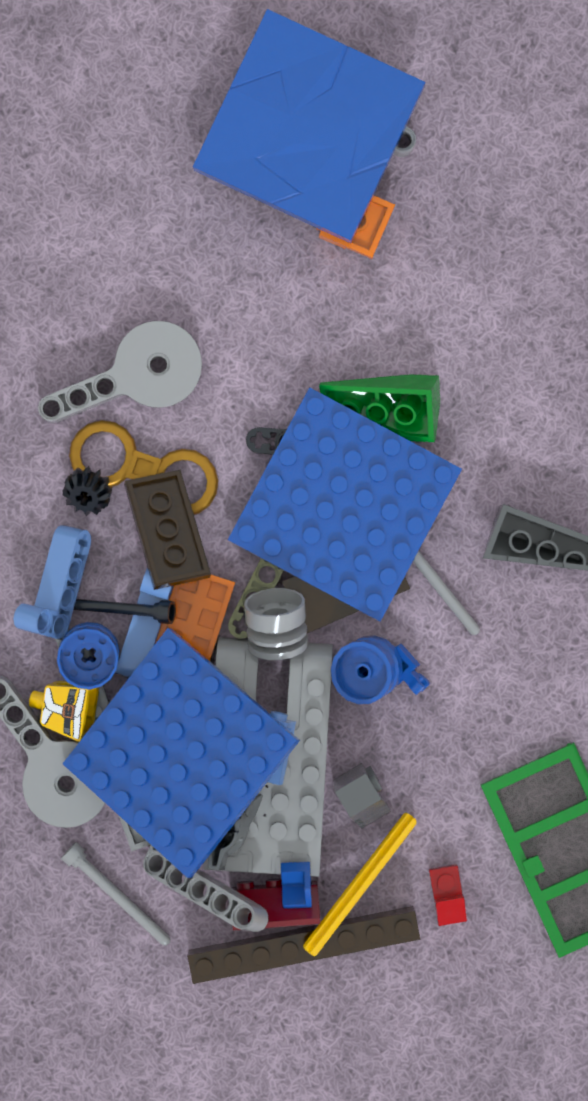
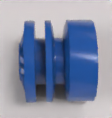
[57,622,120,690]

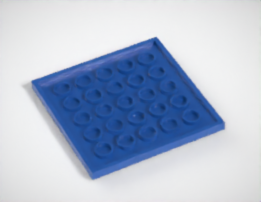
[228,387,462,622]
[63,628,300,878]

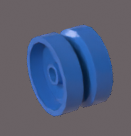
[331,636,403,704]

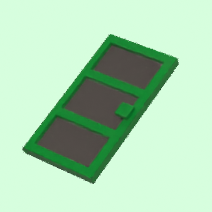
[480,742,588,958]

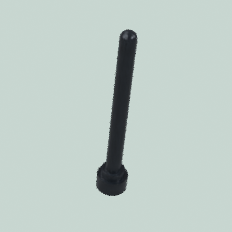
[73,599,176,624]

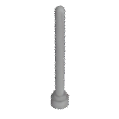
[413,551,480,635]
[61,842,171,946]

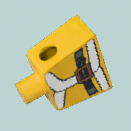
[29,681,99,742]

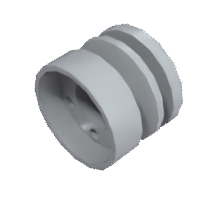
[244,588,308,660]

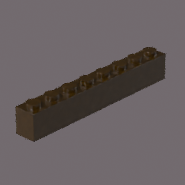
[187,906,421,984]

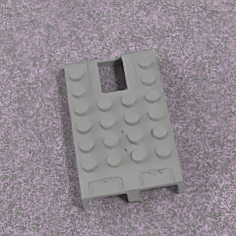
[204,637,333,877]

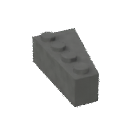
[333,763,391,829]

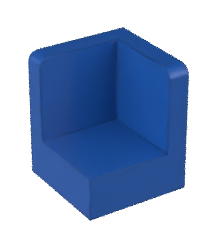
[281,862,312,909]

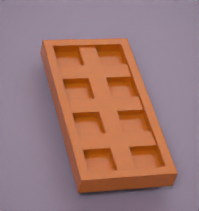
[155,575,236,661]

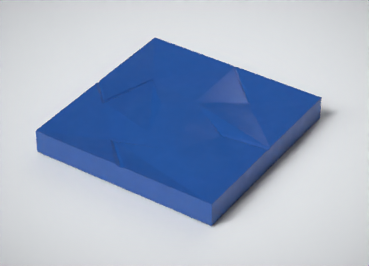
[193,9,425,244]

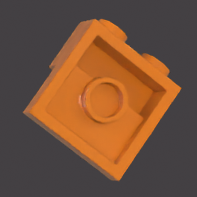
[316,196,395,259]

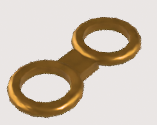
[69,420,219,515]

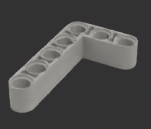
[143,845,268,932]

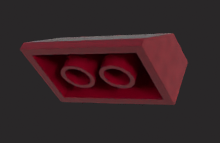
[232,879,321,931]

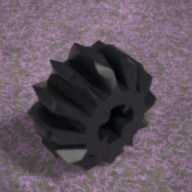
[62,466,113,516]

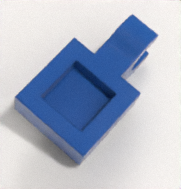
[396,643,430,695]

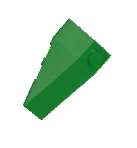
[319,374,440,442]

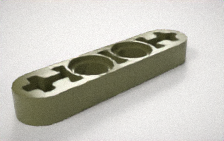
[228,558,284,639]

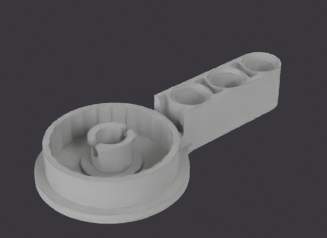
[38,321,202,423]
[0,676,105,828]

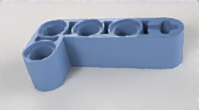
[13,525,91,639]
[115,568,173,677]

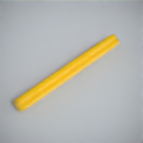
[303,813,417,956]

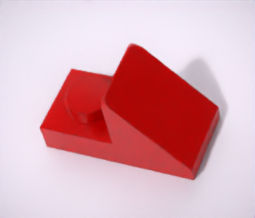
[429,864,467,926]

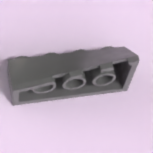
[483,504,588,571]

